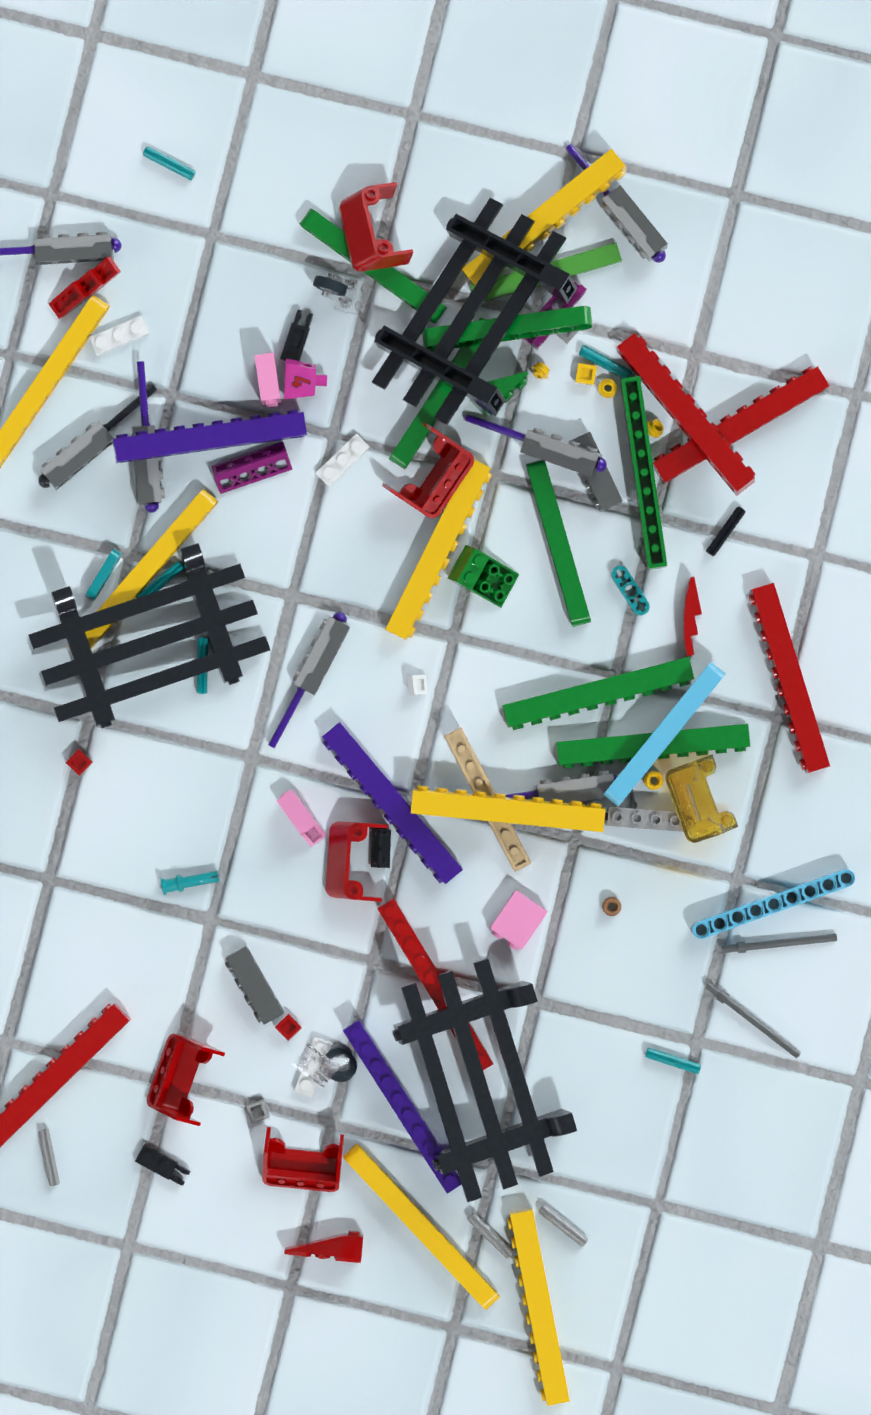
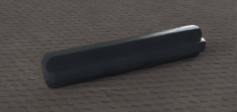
[706,506,746,557]

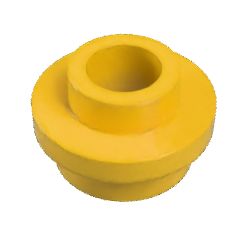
[531,362,550,379]
[598,379,617,398]
[647,419,664,438]
[644,771,663,790]

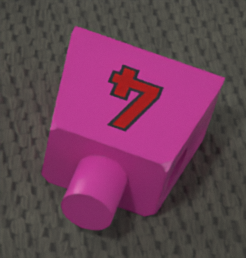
[284,359,327,399]

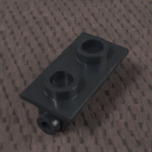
[371,829,391,868]

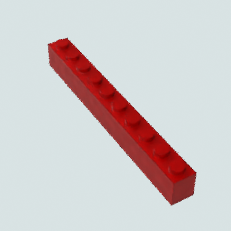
[617,333,756,496]
[653,366,829,484]
[748,583,830,773]
[377,898,493,1070]
[0,1003,131,1147]

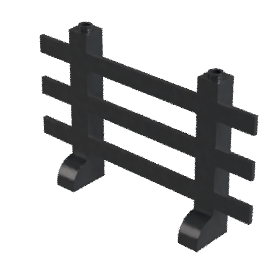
[372,197,577,425]
[28,543,270,729]
[392,958,577,1202]

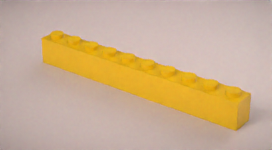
[462,148,627,286]
[385,460,492,640]
[411,785,606,832]
[507,1208,570,1406]

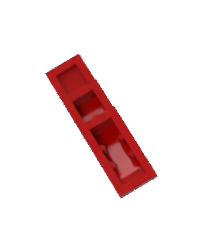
[48,257,121,319]
[683,577,702,657]

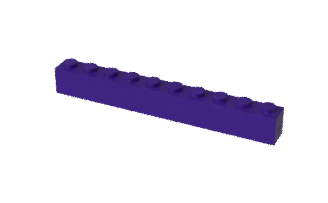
[113,410,307,464]
[322,722,463,884]
[343,1019,462,1194]

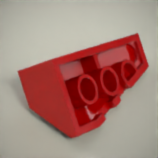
[284,1231,364,1263]

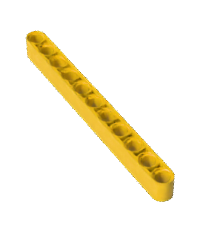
[0,295,110,468]
[67,489,218,649]
[343,1143,500,1310]

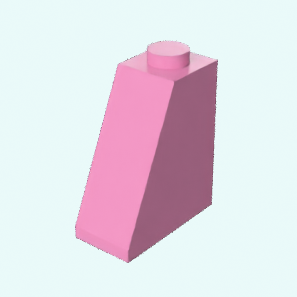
[277,789,327,847]

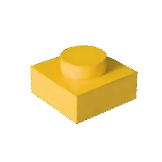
[575,363,597,386]

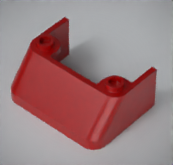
[339,182,414,272]
[382,422,474,518]
[325,821,388,902]
[147,1033,225,1126]
[262,1127,344,1192]

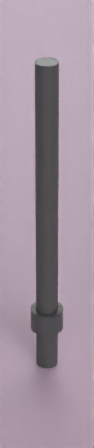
[722,934,837,954]
[705,982,801,1059]

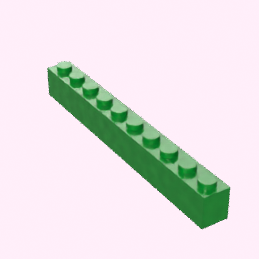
[620,376,668,570]
[502,657,695,730]
[556,724,750,769]

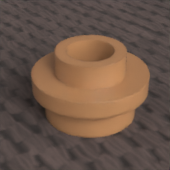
[602,897,621,916]

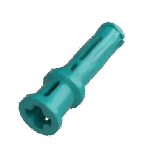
[160,870,220,895]

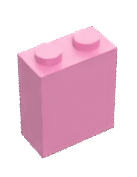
[254,353,282,408]
[490,890,547,950]

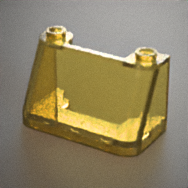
[665,754,738,843]

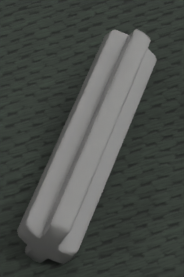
[39,1129,60,1186]
[539,1205,588,1247]
[468,1213,513,1259]

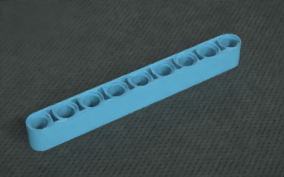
[603,662,726,806]
[691,869,855,939]

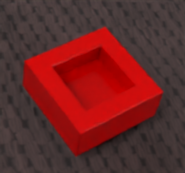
[66,749,93,776]
[275,1014,302,1042]

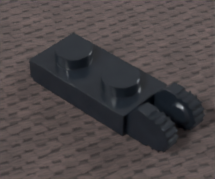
[280,309,313,361]
[135,1144,191,1186]

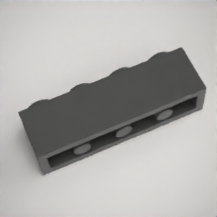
[572,432,623,512]
[225,946,285,1025]

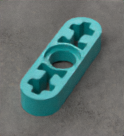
[85,549,122,601]
[611,566,650,616]

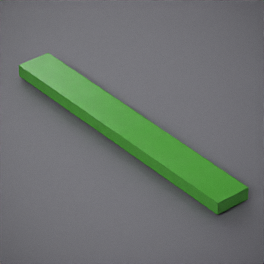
[470,243,622,302]

